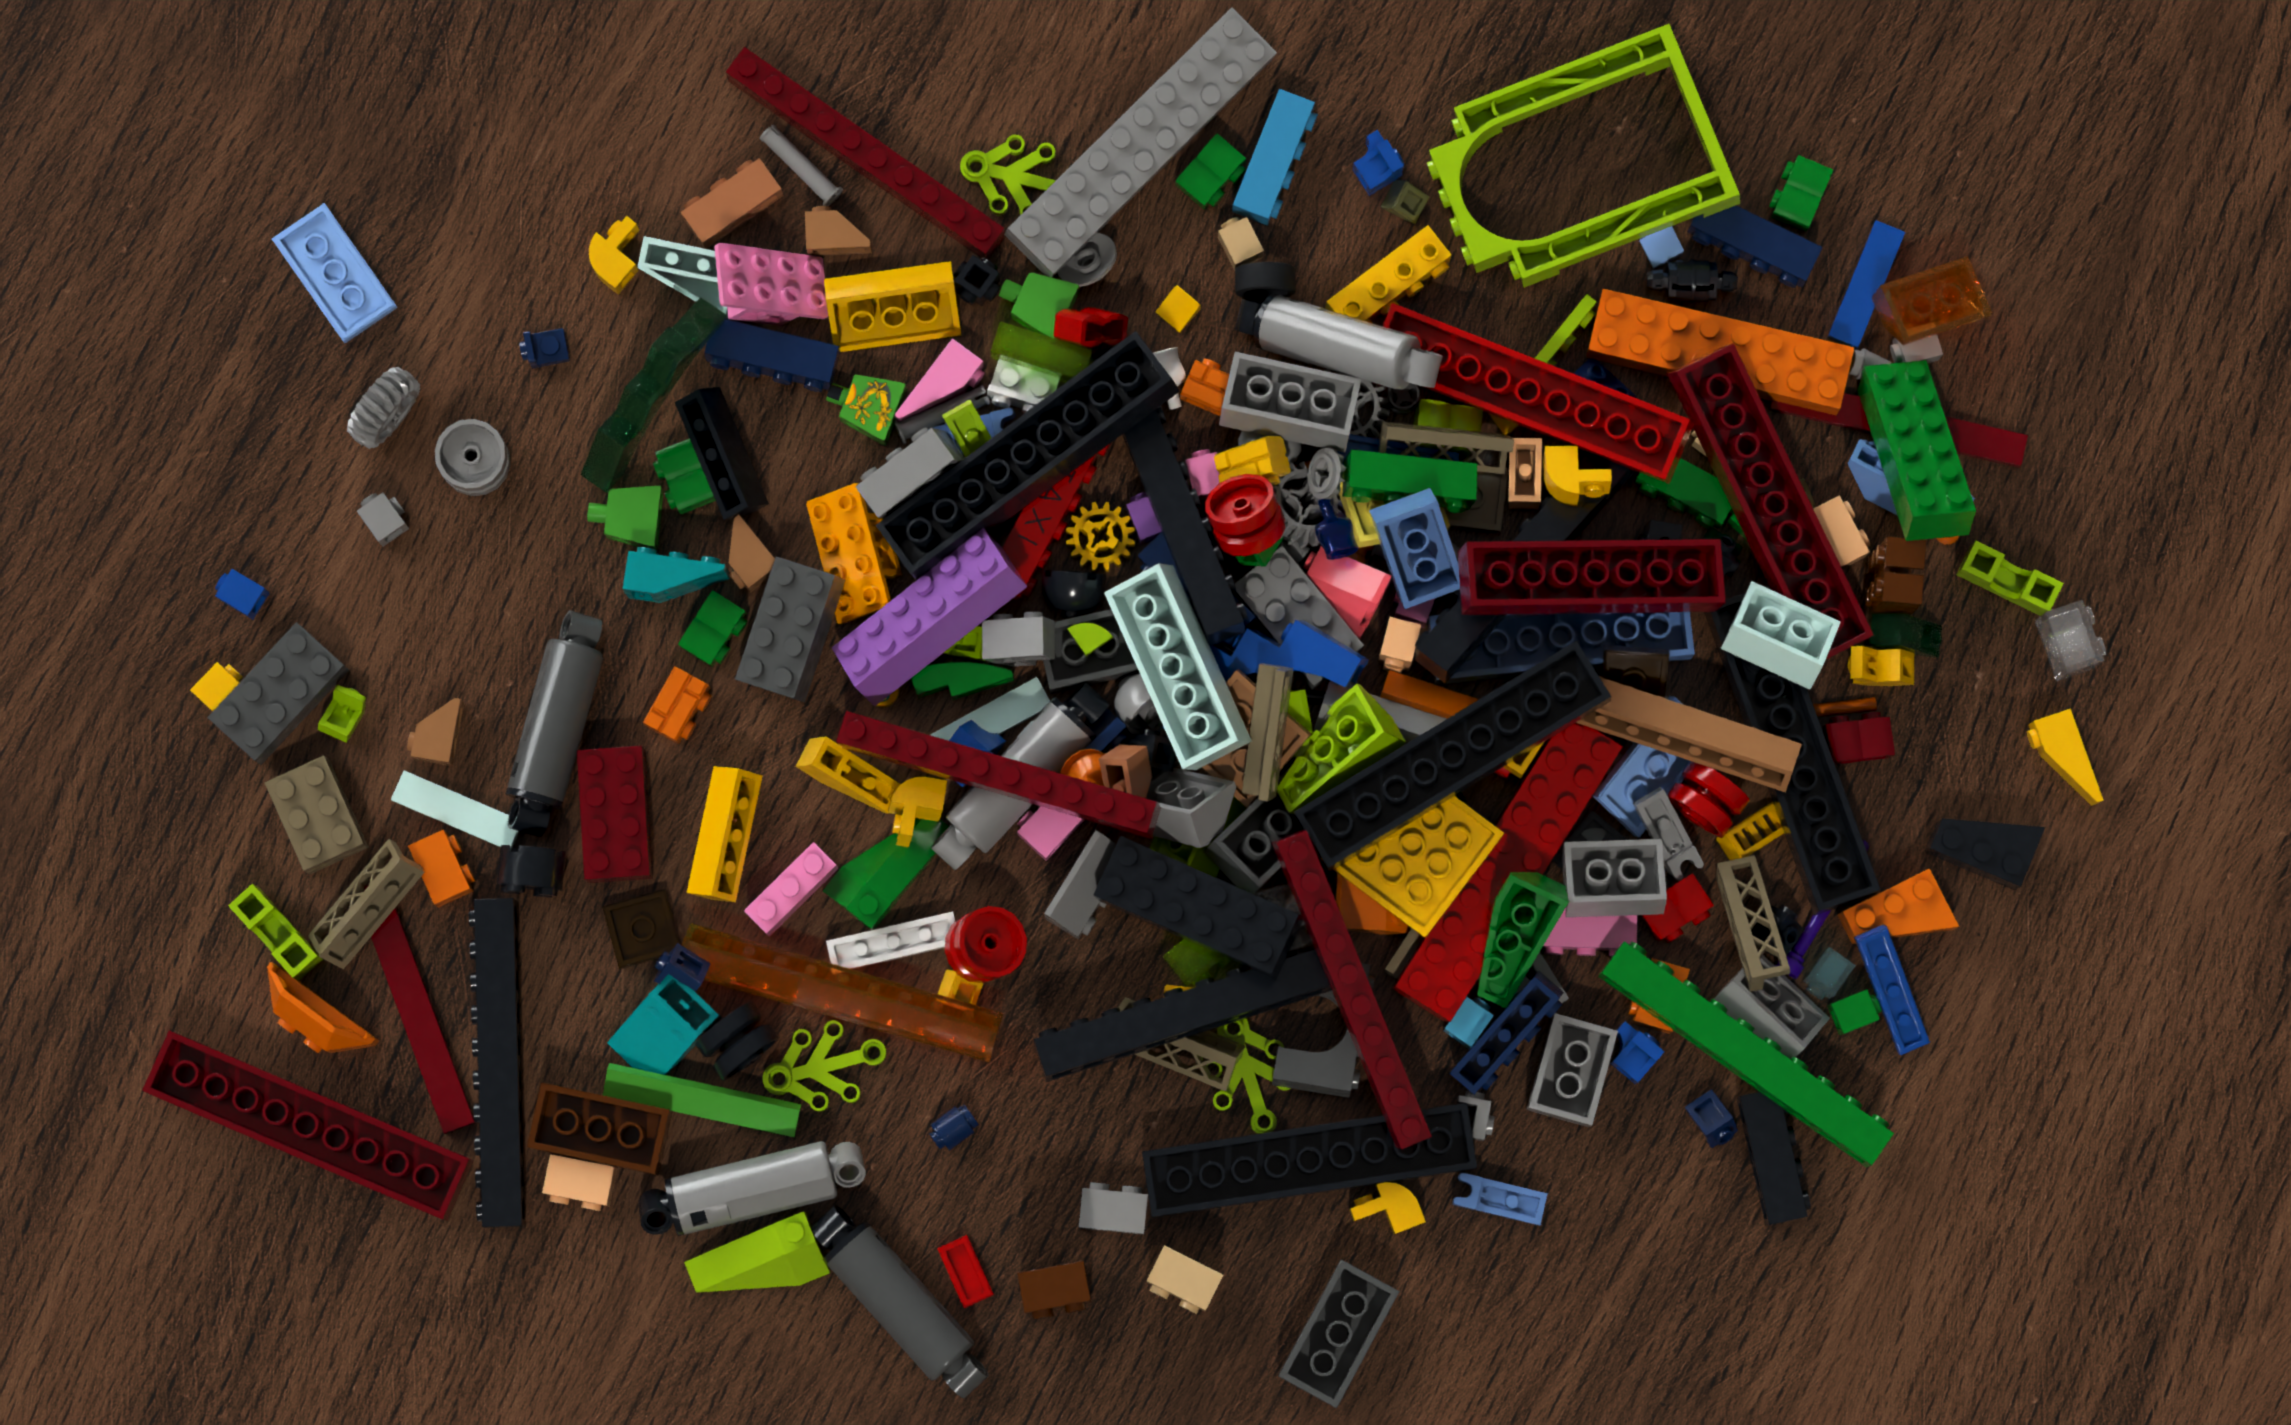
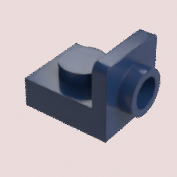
[519,328,570,369]
[654,943,711,991]
[1685,1089,1738,1148]

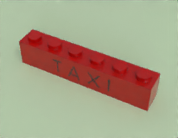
[1002,442,1112,602]

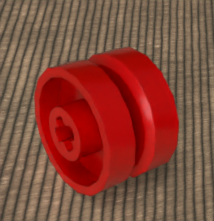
[1205,474,1285,556]
[1667,761,1750,838]
[945,906,1027,983]

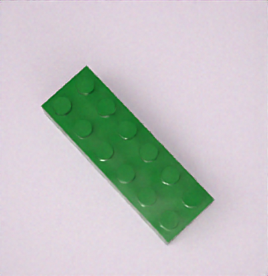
[1858,360,1976,541]

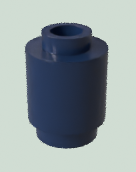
[929,1104,979,1151]

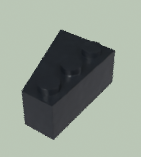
[1925,818,2045,890]

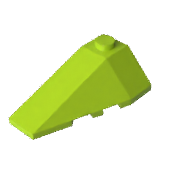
[1277,683,1406,815]
[684,1211,830,1293]

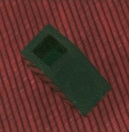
[1869,613,1942,658]

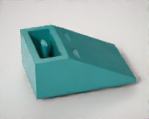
[622,547,730,603]
[607,974,722,1075]

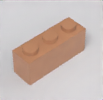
[681,158,784,249]

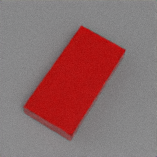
[937,1235,994,1309]

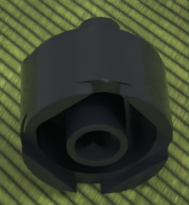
[497,845,566,898]

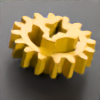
[1066,502,1135,572]

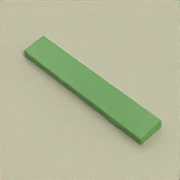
[603,1063,801,1137]

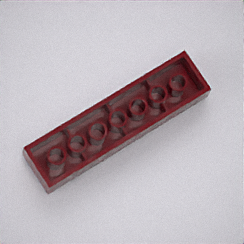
[1458,539,1726,615]

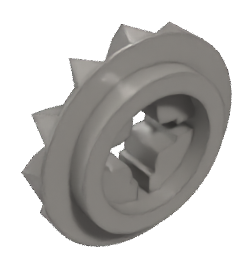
[1307,448,1347,499]

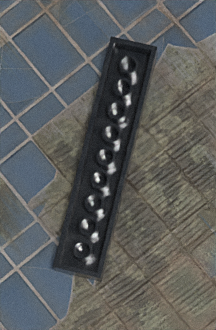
[876,331,1180,580]
[1704,585,1880,916]
[1294,641,1611,872]
[1142,1103,1477,1218]

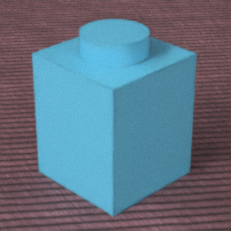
[1443,996,1494,1050]

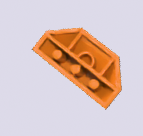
[267,962,379,1053]

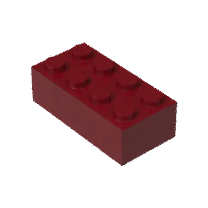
[577,746,653,883]

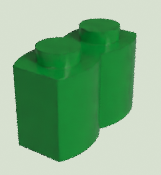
[1175,134,1247,210]
[1769,155,1833,232]
[653,438,716,515]
[678,590,748,667]

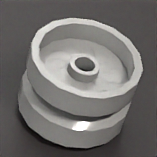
[435,419,511,496]

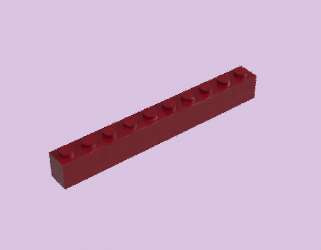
[726,47,1005,260]
[836,711,1161,839]
[1272,830,1432,1150]

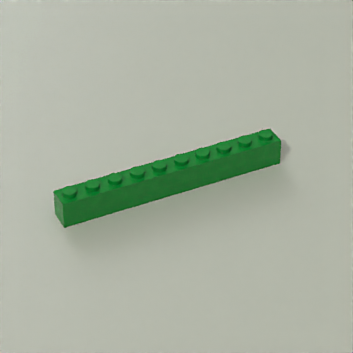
[1598,941,1894,1168]

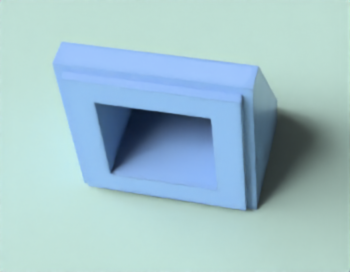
[1639,226,1684,269]

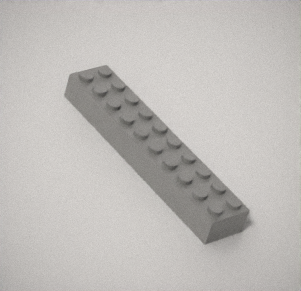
[1004,8,1277,277]

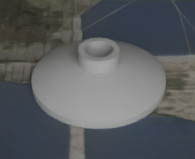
[1058,233,1117,287]

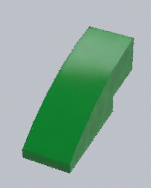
[911,662,1014,701]

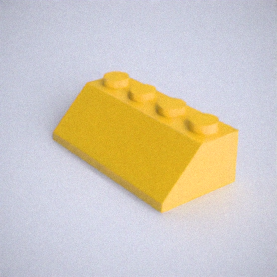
[824,261,961,352]

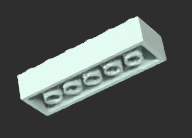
[1104,563,1252,770]

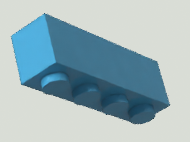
[1232,89,1318,226]

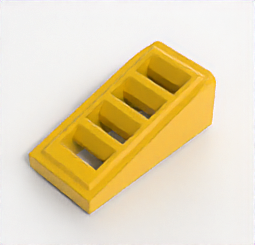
[1716,802,1784,860]

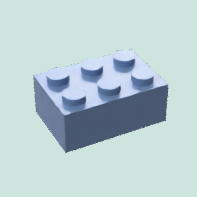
[1369,488,1460,609]

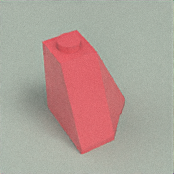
[1303,546,1392,640]

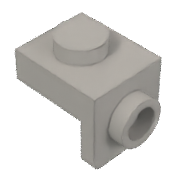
[1456,1091,1495,1141]

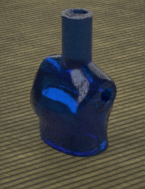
[1315,499,1359,560]

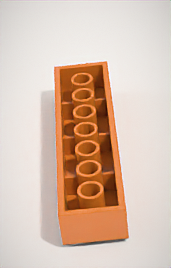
[1586,289,1855,416]

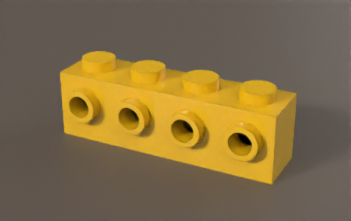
[1325,225,1452,323]
[687,766,763,903]

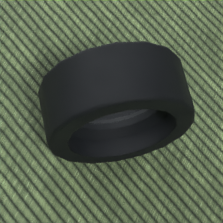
[1235,262,1296,300]

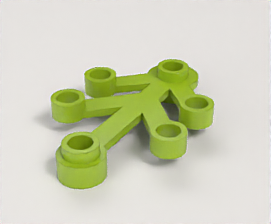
[960,134,1056,216]
[1207,1018,1291,1134]
[763,1020,887,1112]

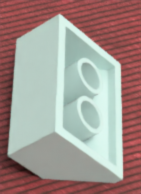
[1721,581,1841,689]

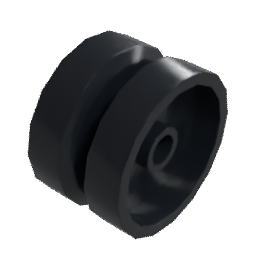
[695,1001,780,1081]

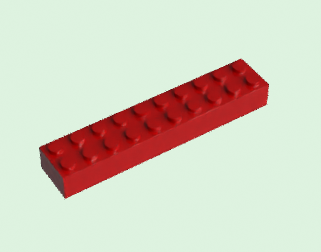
[1383,303,1694,484]
[1392,723,1623,1023]

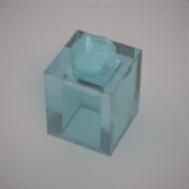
[1803,947,1856,1000]

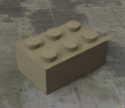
[264,755,369,875]

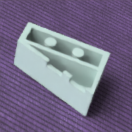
[637,236,730,320]

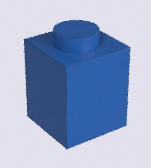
[215,569,270,620]

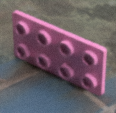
[714,243,828,326]

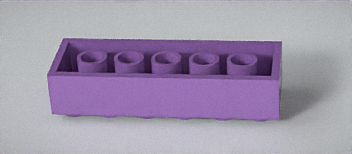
[832,528,1027,706]

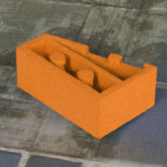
[1837,868,1959,944]

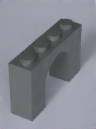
[1272,963,1375,1098]

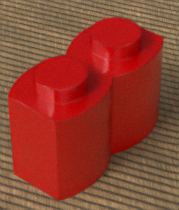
[1054,307,1128,347]
[1640,873,1714,943]

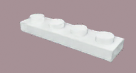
[826,911,955,973]

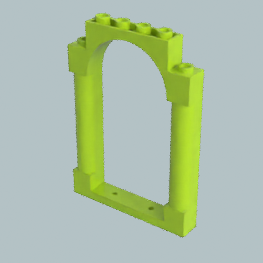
[1426,24,1740,288]

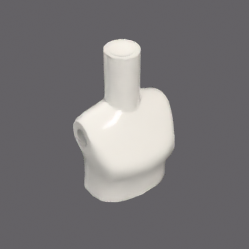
[1153,347,1187,410]

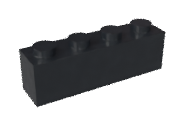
[675,387,769,520]
[1736,1092,1811,1226]

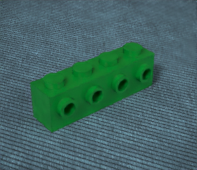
[1342,449,1478,513]

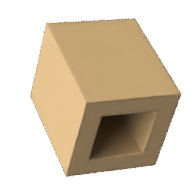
[1218,217,1264,271]

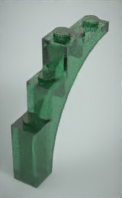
[581,297,727,493]

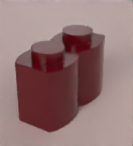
[1822,712,1895,765]

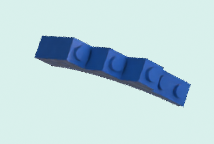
[1162,620,1369,729]

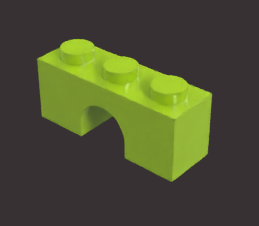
[1956,541,2064,617]
[228,884,323,981]

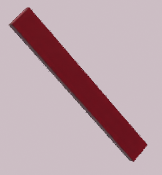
[1769,393,2028,468]
[363,885,475,1134]

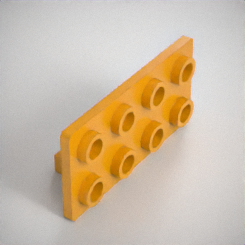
[806,483,902,624]

